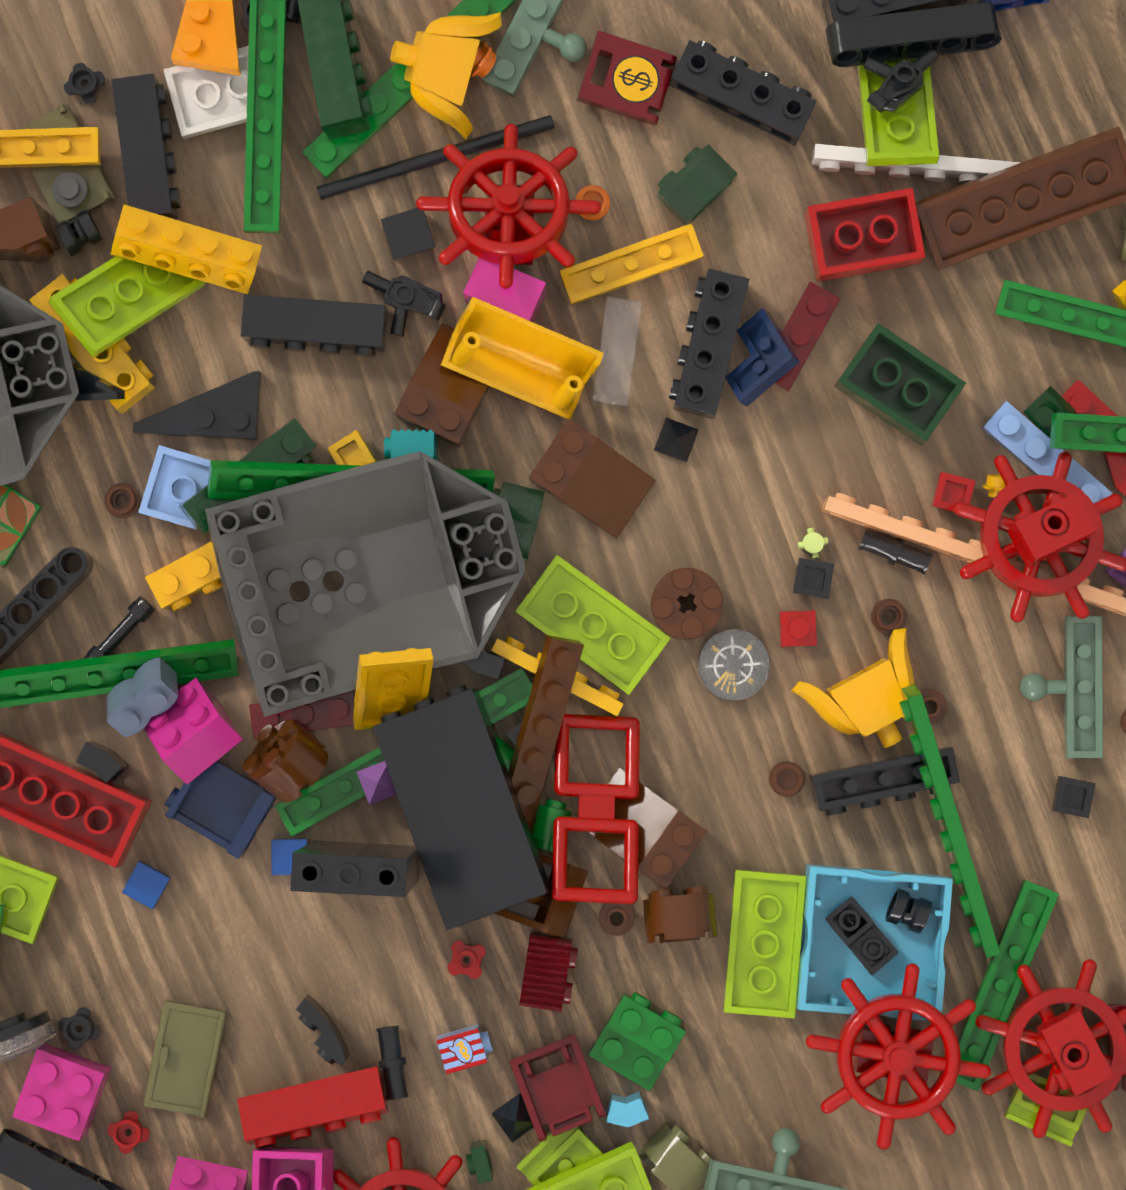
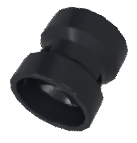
[55,209,103,256]
[885,888,932,934]

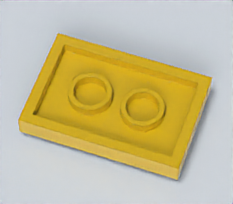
[352,648,434,730]

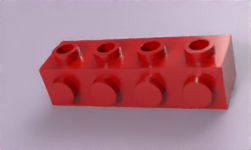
[237,1066,389,1149]

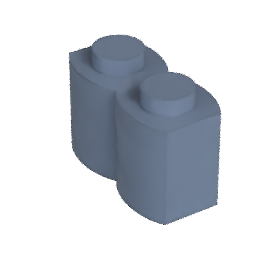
[107,657,178,737]

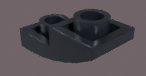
[825,896,899,976]
[296,995,349,1066]

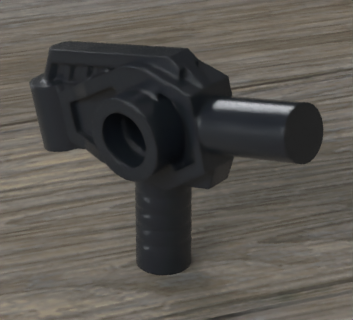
[864,48,939,113]
[362,270,446,337]

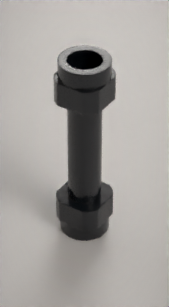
[83,596,156,659]

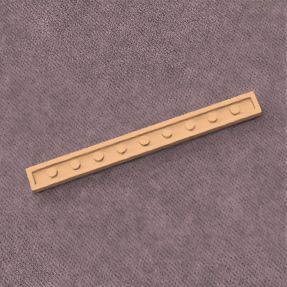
[821,493,1126,617]

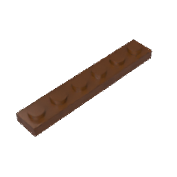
[508,635,584,832]

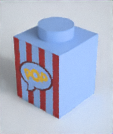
[437,1024,493,1075]

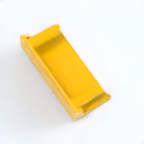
[440,297,604,419]

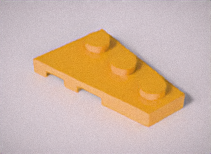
[171,0,241,76]

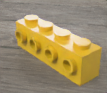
[110,204,262,294]
[29,274,155,414]
[145,541,223,612]

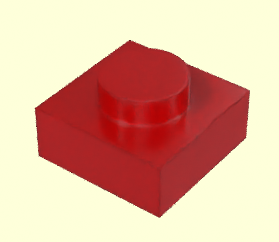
[931,472,976,513]
[779,610,817,647]

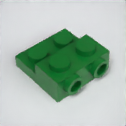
[588,992,686,1091]

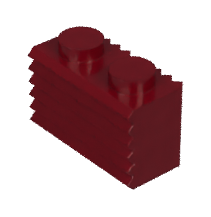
[519,932,578,1012]

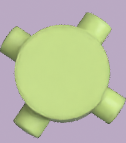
[798,528,829,559]

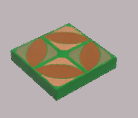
[0,485,43,567]

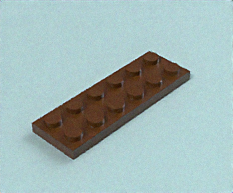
[915,126,1126,270]

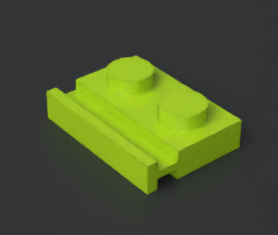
[1003,1073,1088,1147]
[516,1127,603,1186]

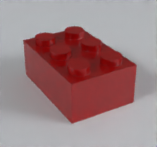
[804,188,925,283]

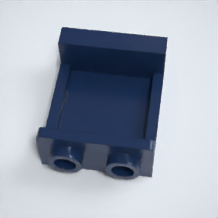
[165,760,277,859]

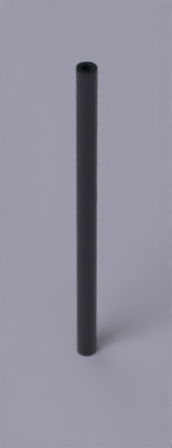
[317,115,555,200]

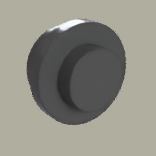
[52,172,88,208]

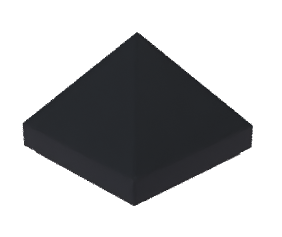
[654,417,699,463]
[492,1093,534,1143]

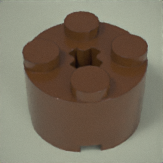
[651,568,723,640]
[242,719,328,803]
[643,886,718,944]

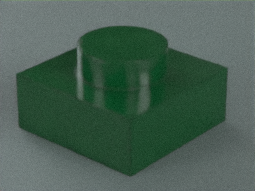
[1023,386,1075,437]
[466,1140,494,1184]

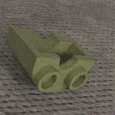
[637,1122,715,1190]

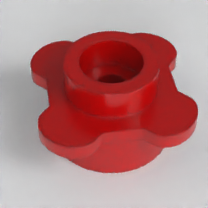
[447,940,486,979]
[107,1111,150,1154]

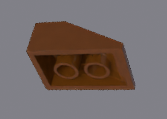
[0,197,61,263]
[394,323,490,448]
[529,418,656,539]
[588,768,707,889]
[494,853,588,938]

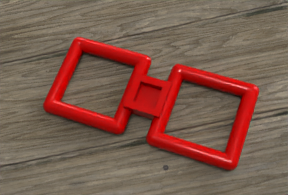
[552,714,640,904]

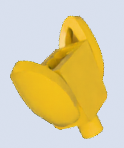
[390,12,502,140]
[791,628,914,748]

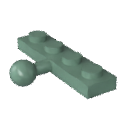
[482,0,587,98]
[1020,616,1103,758]
[704,1128,848,1190]

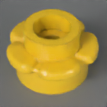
[982,474,1006,497]

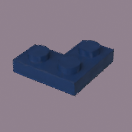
[725,308,800,407]

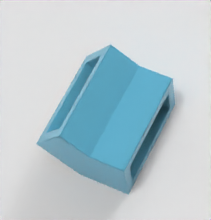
[606,1091,649,1127]

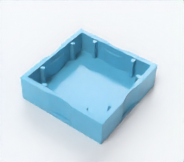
[796,864,953,1021]

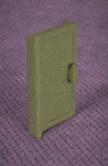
[19,104,116,223]
[143,1000,227,1119]

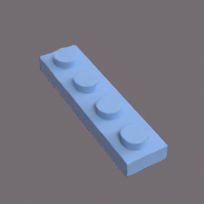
[981,401,1113,503]

